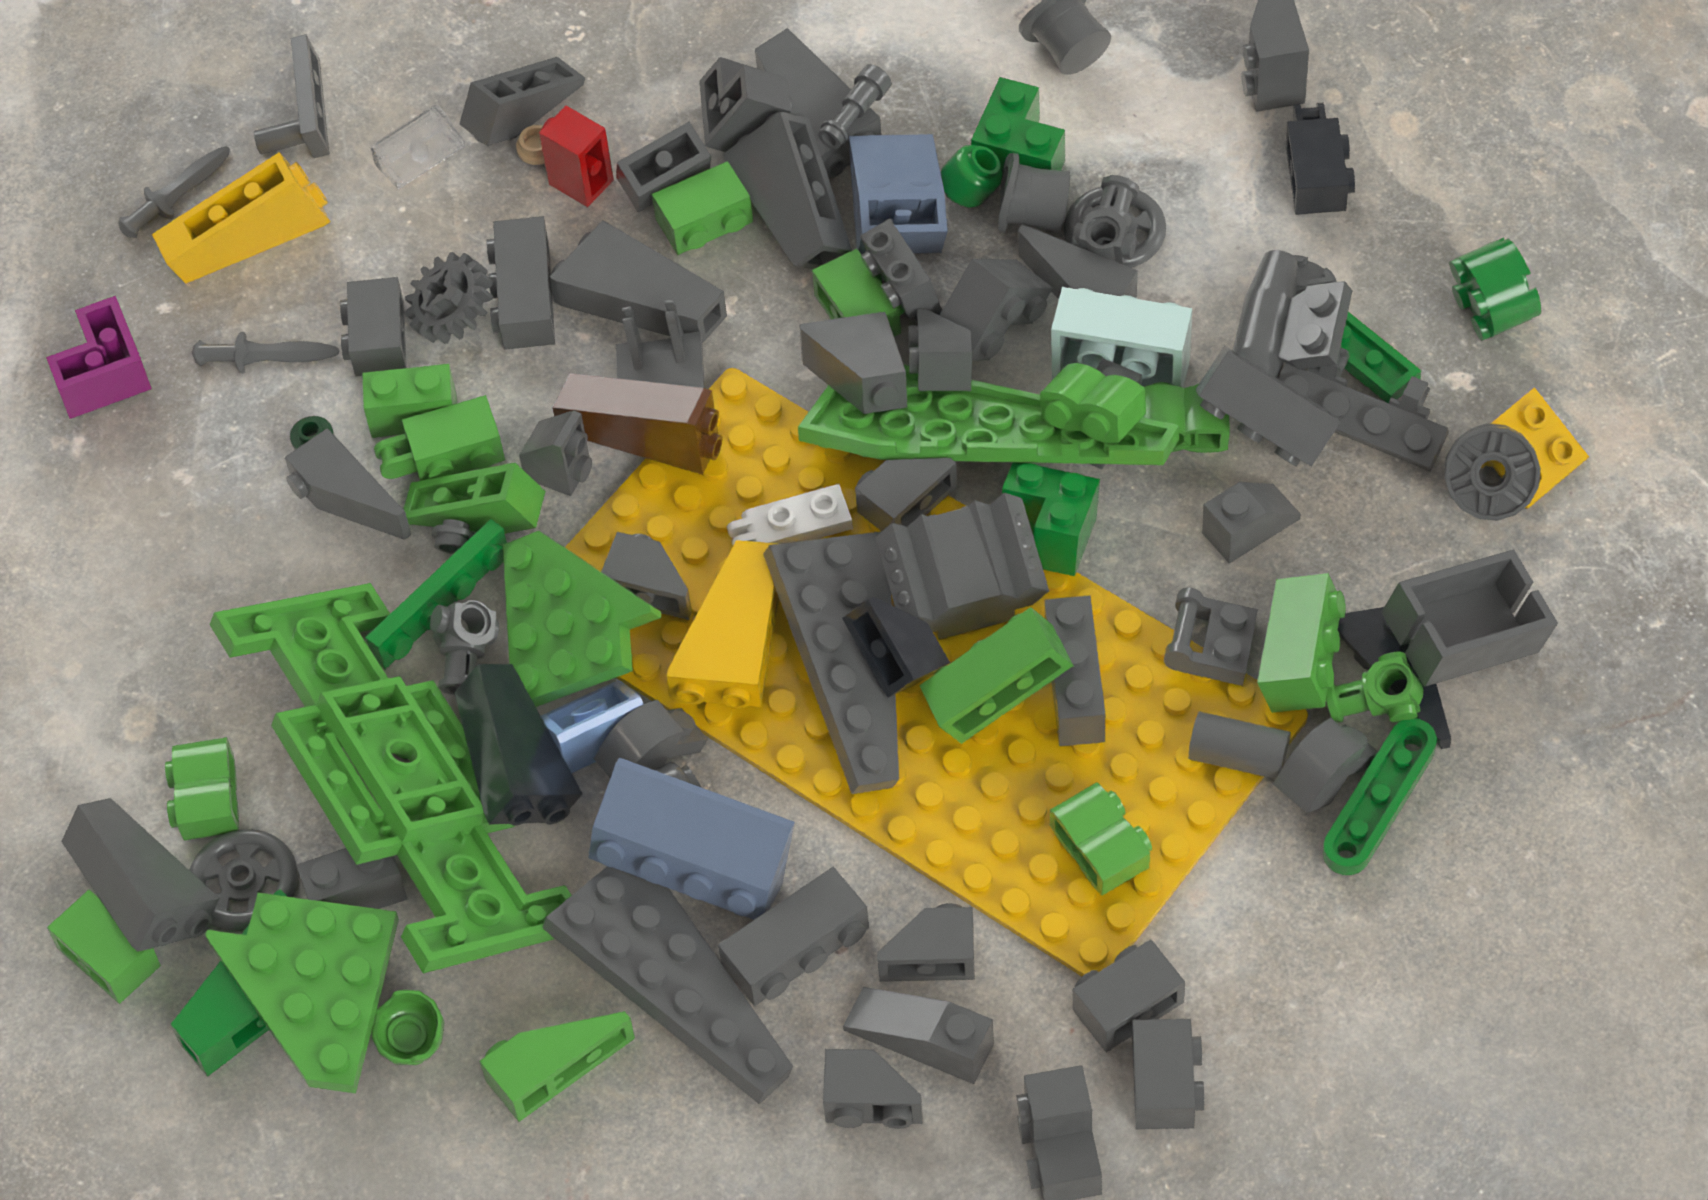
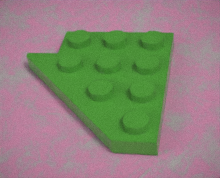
[503,531,661,707]
[206,893,399,1094]

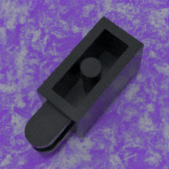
[1286,102,1355,215]

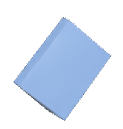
[541,680,643,773]

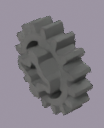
[405,252,493,344]

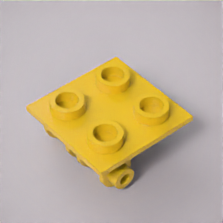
[1481,387,1589,509]

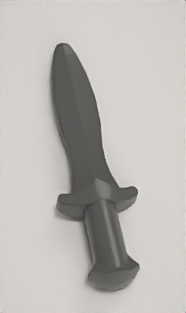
[118,146,230,238]
[192,332,340,374]

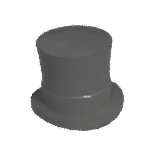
[1019,0,1111,75]
[998,153,1070,233]

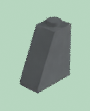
[799,312,907,414]

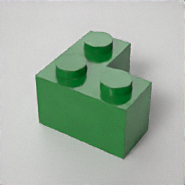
[971,77,1065,170]
[1002,462,1100,576]

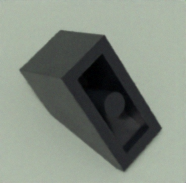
[842,597,950,698]

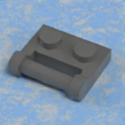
[1164,587,1258,686]

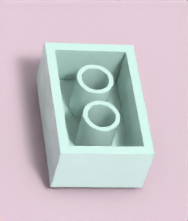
[1051,287,1192,388]

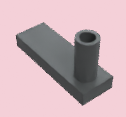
[254,34,330,158]

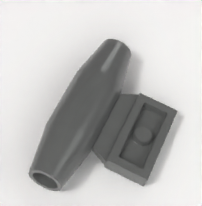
[1233,250,1353,379]

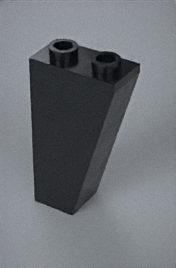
[455,664,583,826]

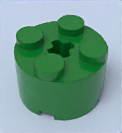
[1449,237,1541,341]

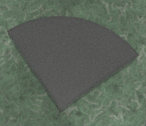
[1293,255,1337,294]

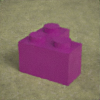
[46,295,152,419]

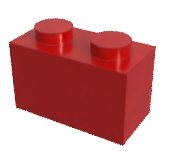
[539,105,614,208]

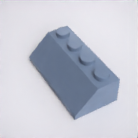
[588,757,795,920]

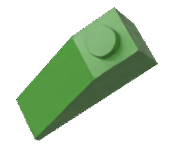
[403,463,546,534]
[479,1011,635,1122]

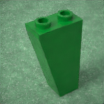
[171,889,287,1077]

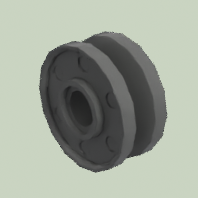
[1444,423,1541,521]

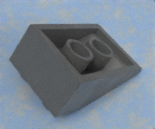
[1241,0,1309,112]

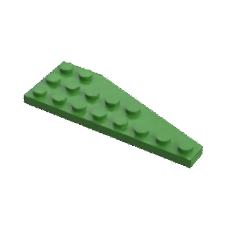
[798,364,1179,465]

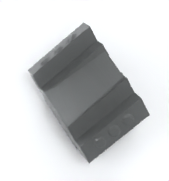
[875,493,1049,640]

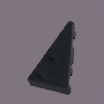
[1338,607,1451,749]

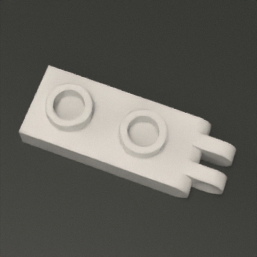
[727,484,853,545]

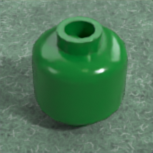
[940,144,1003,208]

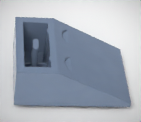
[848,134,948,254]

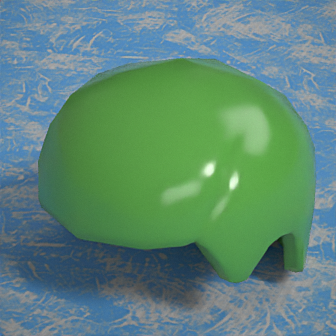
[371,990,445,1066]

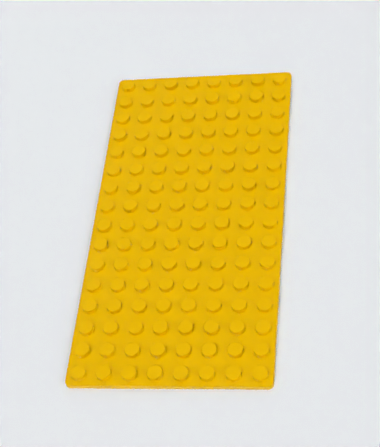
[565,368,1308,977]

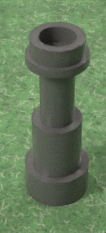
[818,64,892,149]

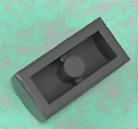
[1188,711,1291,779]

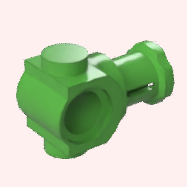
[1326,652,1423,723]

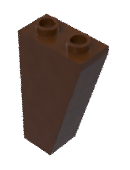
[552,373,723,475]

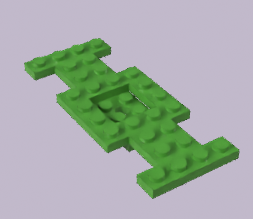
[209,583,572,974]

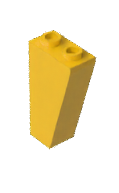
[152,152,331,284]
[667,540,779,709]

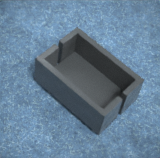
[1381,549,1558,687]

